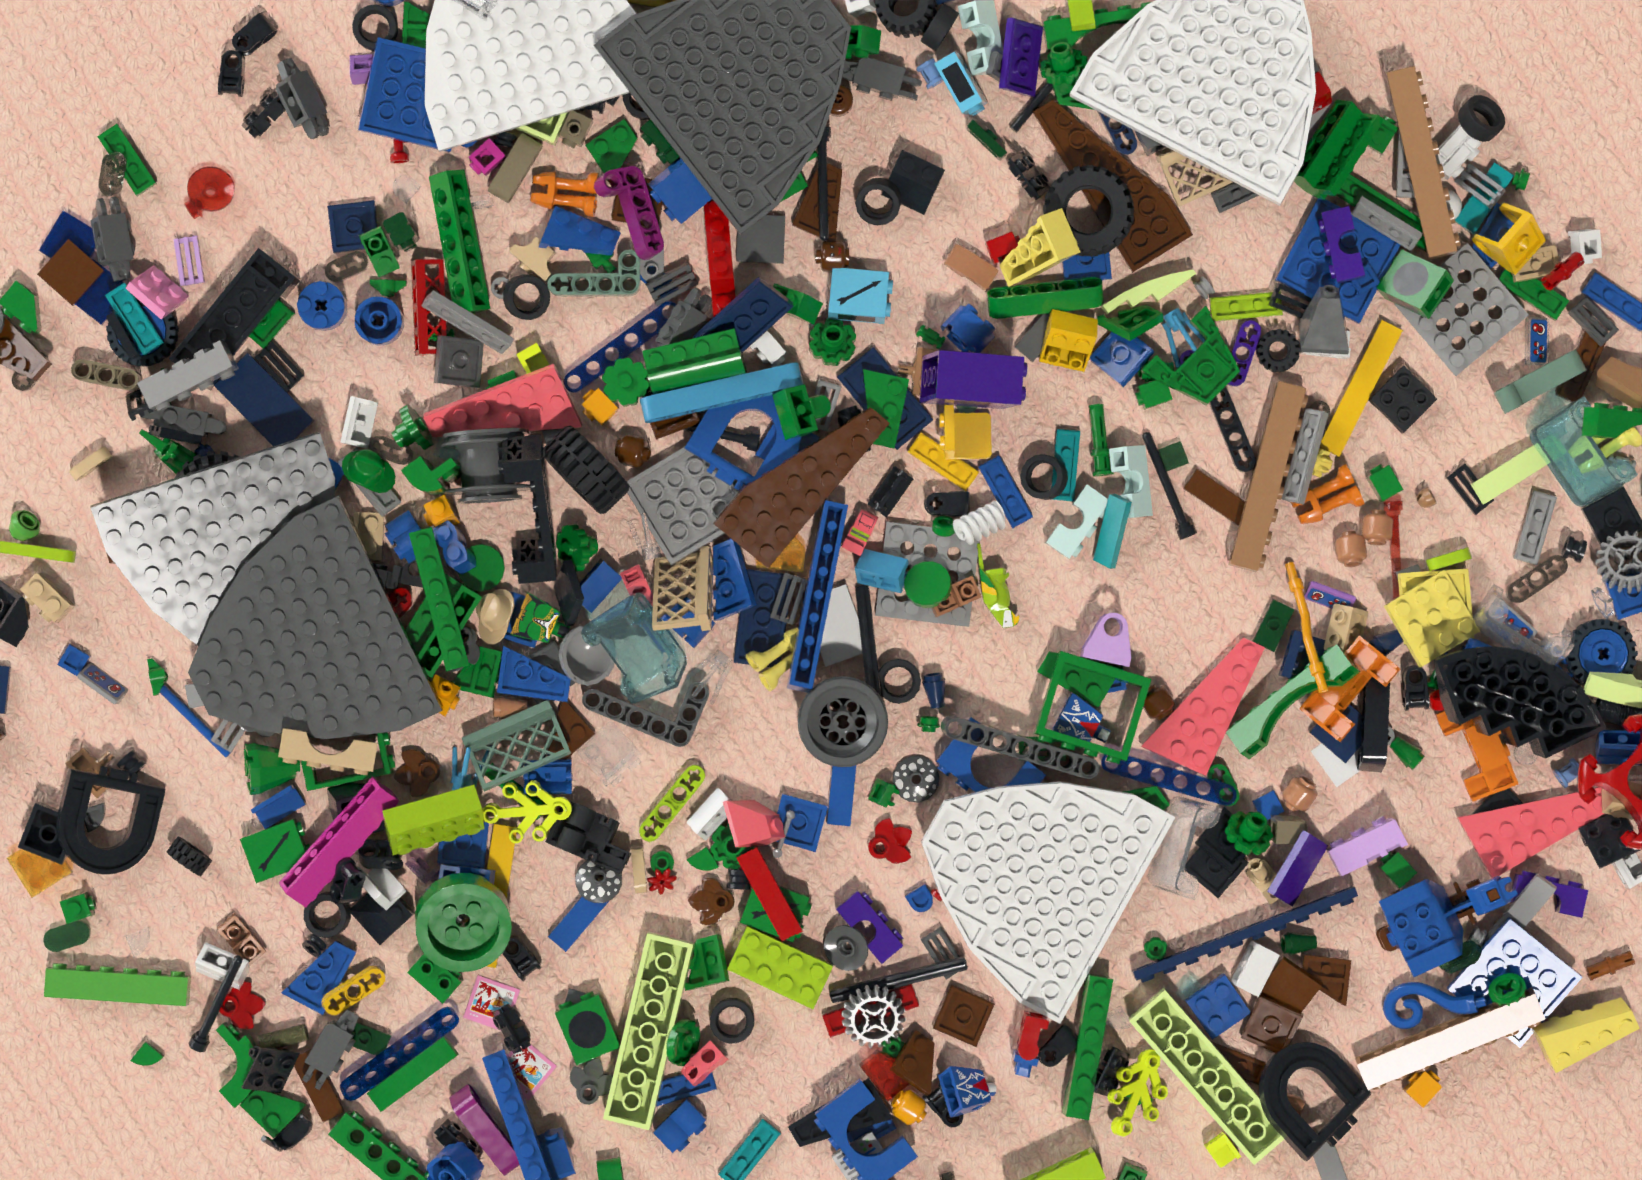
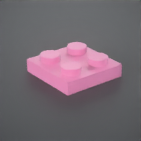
[126,265,189,319]

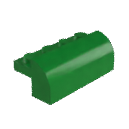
[1294,100,1384,200]
[642,328,747,395]
[401,456,461,495]
[405,573,482,678]

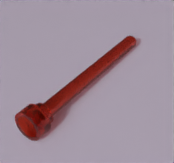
[1384,501,1403,600]

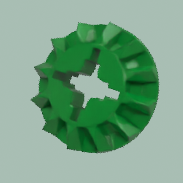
[1488,973,1527,1006]

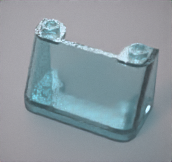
[1530,396,1638,507]
[581,592,687,704]

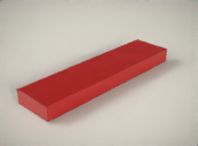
[822,984,919,1038]

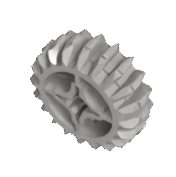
[1595,530,1642,593]
[841,984,906,1048]

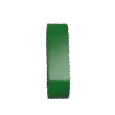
[1207,764,1240,806]

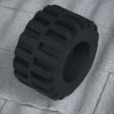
[875,0,937,38]

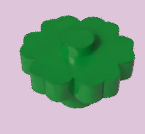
[1040,42,1088,85]
[809,318,856,366]
[602,358,651,407]
[391,405,434,450]
[556,524,598,572]
[1225,811,1273,855]
[710,823,753,869]

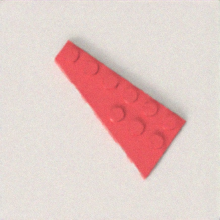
[423,364,582,437]
[1141,638,1265,777]
[1457,787,1605,878]

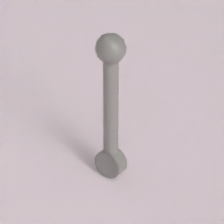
[773,810,795,858]

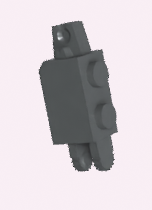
[276,58,329,139]
[842,58,922,101]
[90,197,135,282]
[655,287,712,346]
[143,406,227,437]
[302,1009,359,1090]

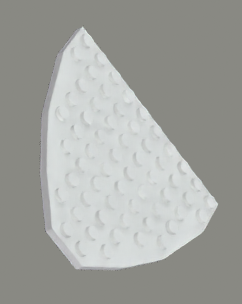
[425,0,636,152]
[1070,0,1316,206]
[921,782,1175,1024]

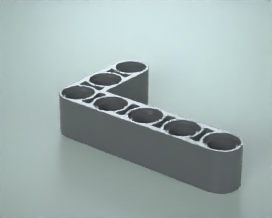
[582,682,710,747]

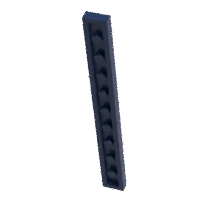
[1132,886,1358,983]

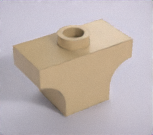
[509,237,555,283]

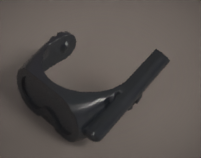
[261,1113,313,1152]

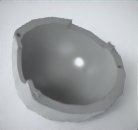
[559,626,616,686]

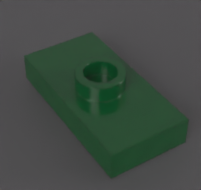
[967,120,1007,161]
[1252,599,1295,652]
[353,1022,392,1058]

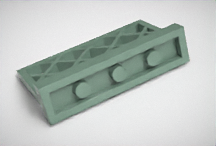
[462,700,571,792]

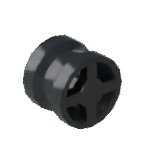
[1561,535,1587,563]
[116,749,147,778]
[727,869,750,890]

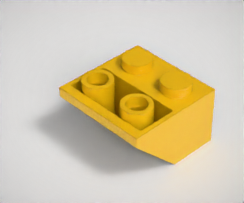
[1039,309,1098,372]

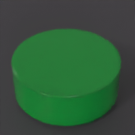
[932,516,955,537]

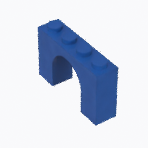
[936,716,1046,792]
[814,1078,918,1180]

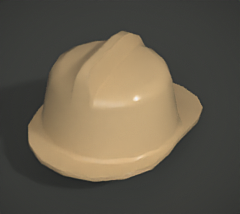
[476,589,515,645]

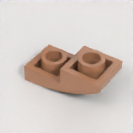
[944,244,999,290]
[932,576,982,617]
[217,913,266,966]

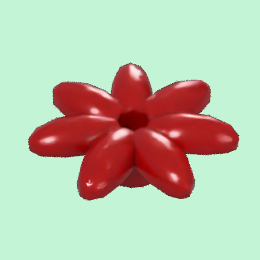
[647,868,677,895]

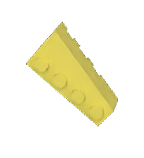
[999,208,1080,287]
[1531,998,1640,1073]

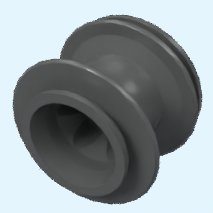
[441,428,530,504]
[797,676,888,767]

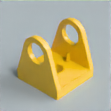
[1472,203,1546,275]

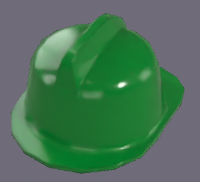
[342,449,396,493]

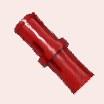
[1541,252,1585,291]

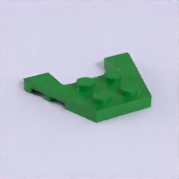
[1141,306,1240,405]

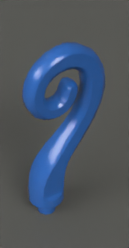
[1383,982,1487,1029]

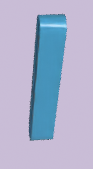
[640,363,804,423]

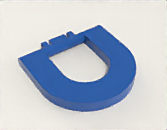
[684,395,801,491]

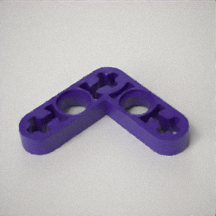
[1179,320,1261,387]

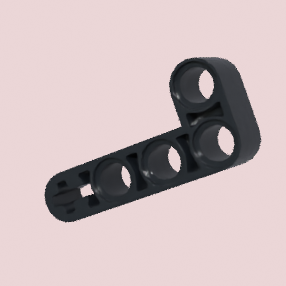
[1357,677,1390,773]

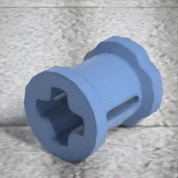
[916,58,944,89]
[1553,758,1579,788]

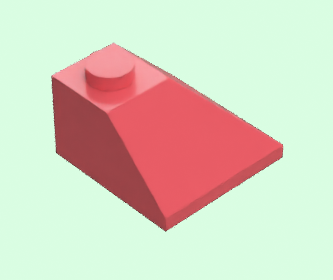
[723,800,785,847]

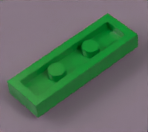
[97,124,157,197]
[1498,269,1569,321]

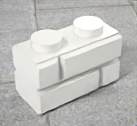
[1435,125,1481,180]
[195,942,250,990]

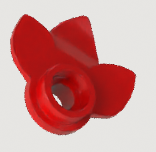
[868,818,912,864]
[219,982,266,1029]

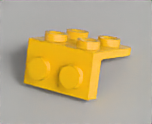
[939,405,992,459]

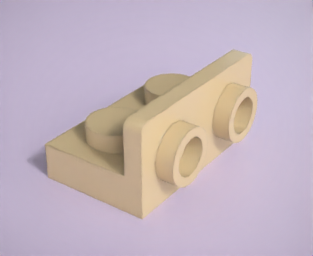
[1512,243,1559,283]
[350,512,385,561]
[1324,604,1368,651]

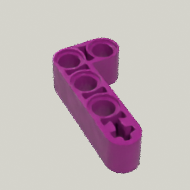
[594,166,664,260]
[449,1084,520,1176]

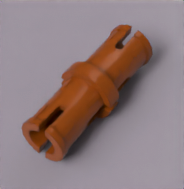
[1585,950,1635,981]

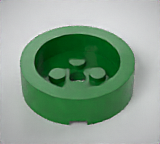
[415,873,512,972]

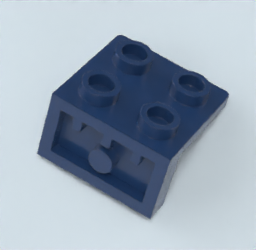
[1278,630,1325,679]

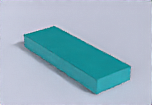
[1455,162,1514,234]
[105,283,164,356]
[1050,429,1081,502]
[1093,494,1132,569]
[718,1118,781,1180]

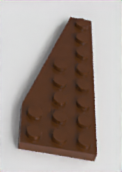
[1033,100,1193,273]
[713,407,890,568]

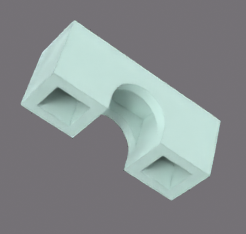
[958,0,1003,76]
[1109,445,1153,518]
[1045,485,1108,559]

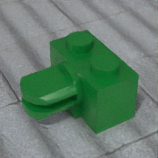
[772,384,831,440]

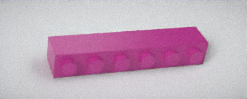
[279,777,400,908]

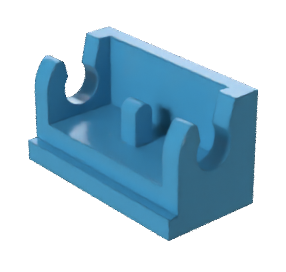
[855,549,909,593]

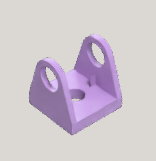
[1080,613,1131,667]

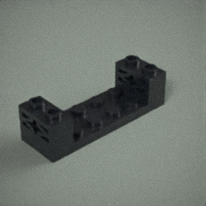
[169,248,300,391]
[498,434,557,584]

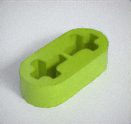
[1426,547,1472,571]

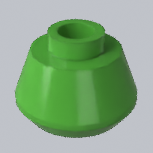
[9,510,40,541]

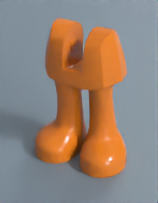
[530,172,599,217]
[1290,464,1365,524]

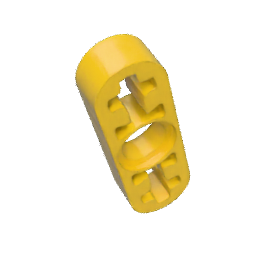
[321,966,385,1015]

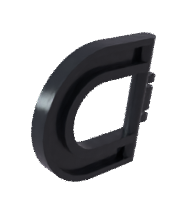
[56,766,165,874]
[1259,1042,1372,1161]

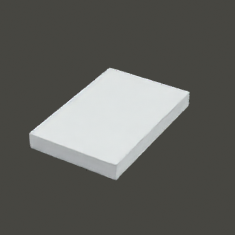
[801,584,862,667]

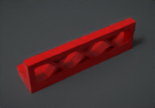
[411,259,447,356]
[736,847,803,941]

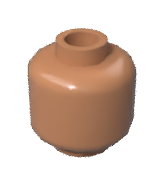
[1362,510,1393,545]
[1335,531,1367,567]
[1282,776,1318,812]

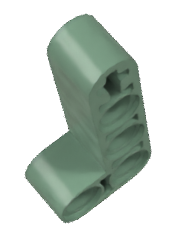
[547,250,641,297]
[1494,349,1587,414]

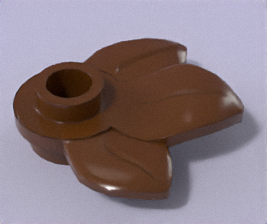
[393,750,441,797]
[688,878,735,925]

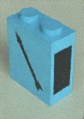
[934,51,988,116]
[828,268,893,324]

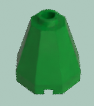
[244,743,300,795]

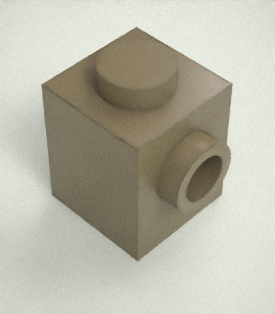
[559,111,593,149]
[1270,815,1307,844]

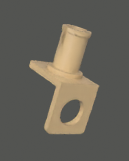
[1246,858,1279,905]

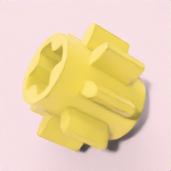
[1312,448,1333,478]

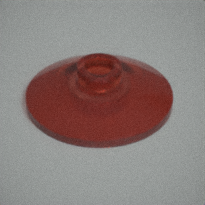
[187,167,235,212]

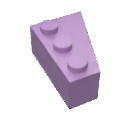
[1326,816,1408,876]

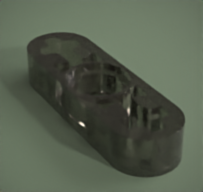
[1506,555,1568,603]

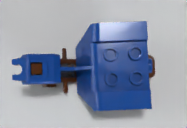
[1376,876,1518,977]

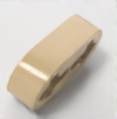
[69,446,112,481]
[631,848,647,894]

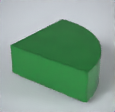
[687,847,719,871]
[130,1042,164,1066]

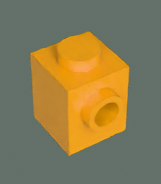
[581,388,619,426]
[423,495,460,527]
[431,674,461,717]
[1403,1070,1442,1108]

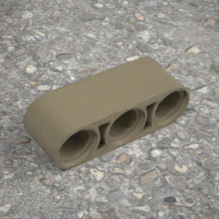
[488,133,543,203]
[71,359,142,391]

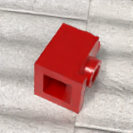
[985,232,1020,266]

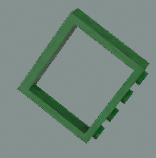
[1034,651,1151,764]
[301,732,396,791]

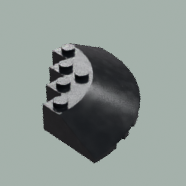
[1434,646,1607,759]

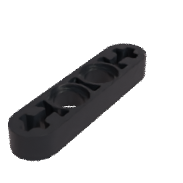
[1209,387,1256,472]

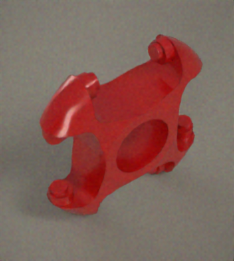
[1577,714,1642,850]

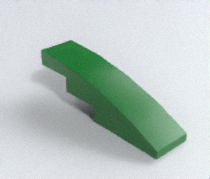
[367,1036,459,1112]

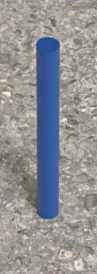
[160,685,232,758]

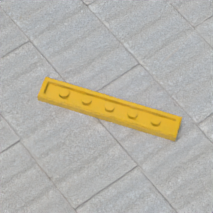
[1320,320,1403,457]
[486,824,517,968]

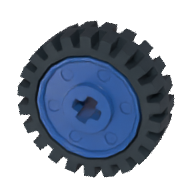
[106,297,179,367]
[1564,619,1638,686]

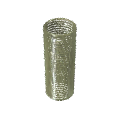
[258,1024,309,1048]

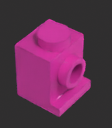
[469,138,506,176]

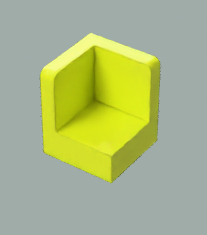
[516,343,549,374]
[1204,1131,1241,1168]

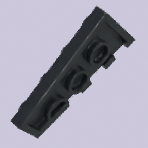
[788,1078,894,1147]

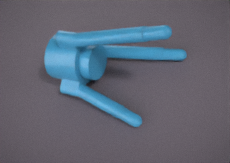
[1162,308,1206,369]
[450,745,493,790]

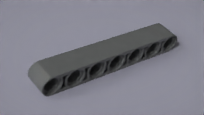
[941,716,1100,779]

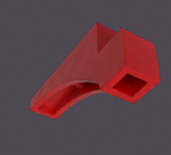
[704,199,736,318]

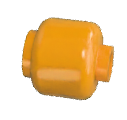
[891,1090,927,1125]

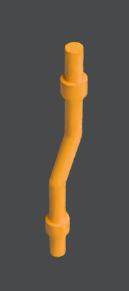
[1285,562,1328,693]

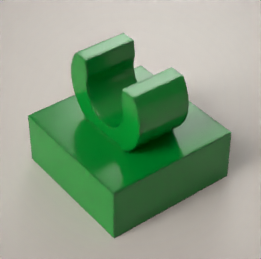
[868,778,900,808]

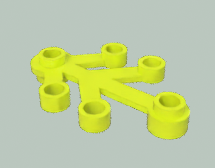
[482,780,572,843]
[1107,1049,1168,1137]

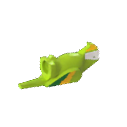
[977,543,1019,629]

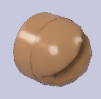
[1417,487,1437,508]

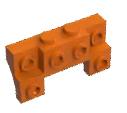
[1299,635,1400,742]
[1435,710,1519,802]

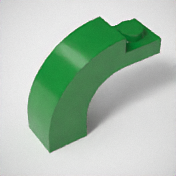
[216,1022,256,1108]

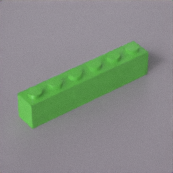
[44,963,191,1006]

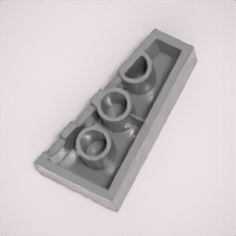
[137,340,239,412]

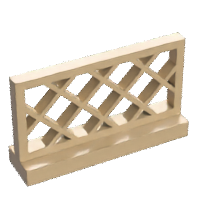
[1154,148,1233,207]
[652,546,713,631]

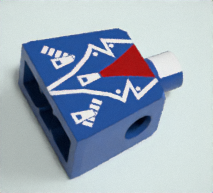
[1052,693,1111,743]
[938,1066,996,1117]

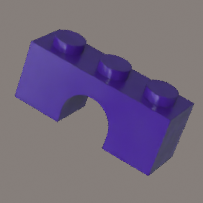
[1318,206,1365,284]
[1511,871,1588,918]
[836,890,904,964]

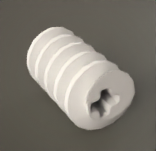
[953,501,1006,545]

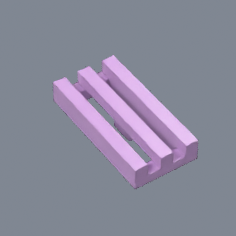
[173,235,205,286]

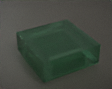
[1158,441,1189,471]

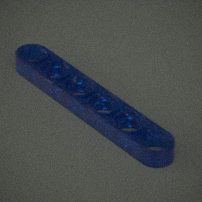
[563,301,677,393]
[1101,755,1237,806]
[340,1007,459,1101]

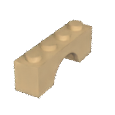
[278,728,378,775]

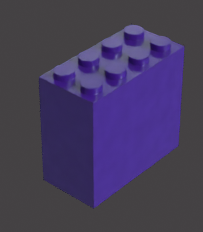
[919,350,1028,409]

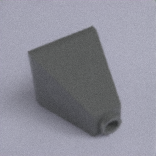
[1298,285,1349,355]

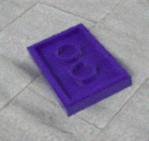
[999,18,1043,97]
[1267,830,1328,907]

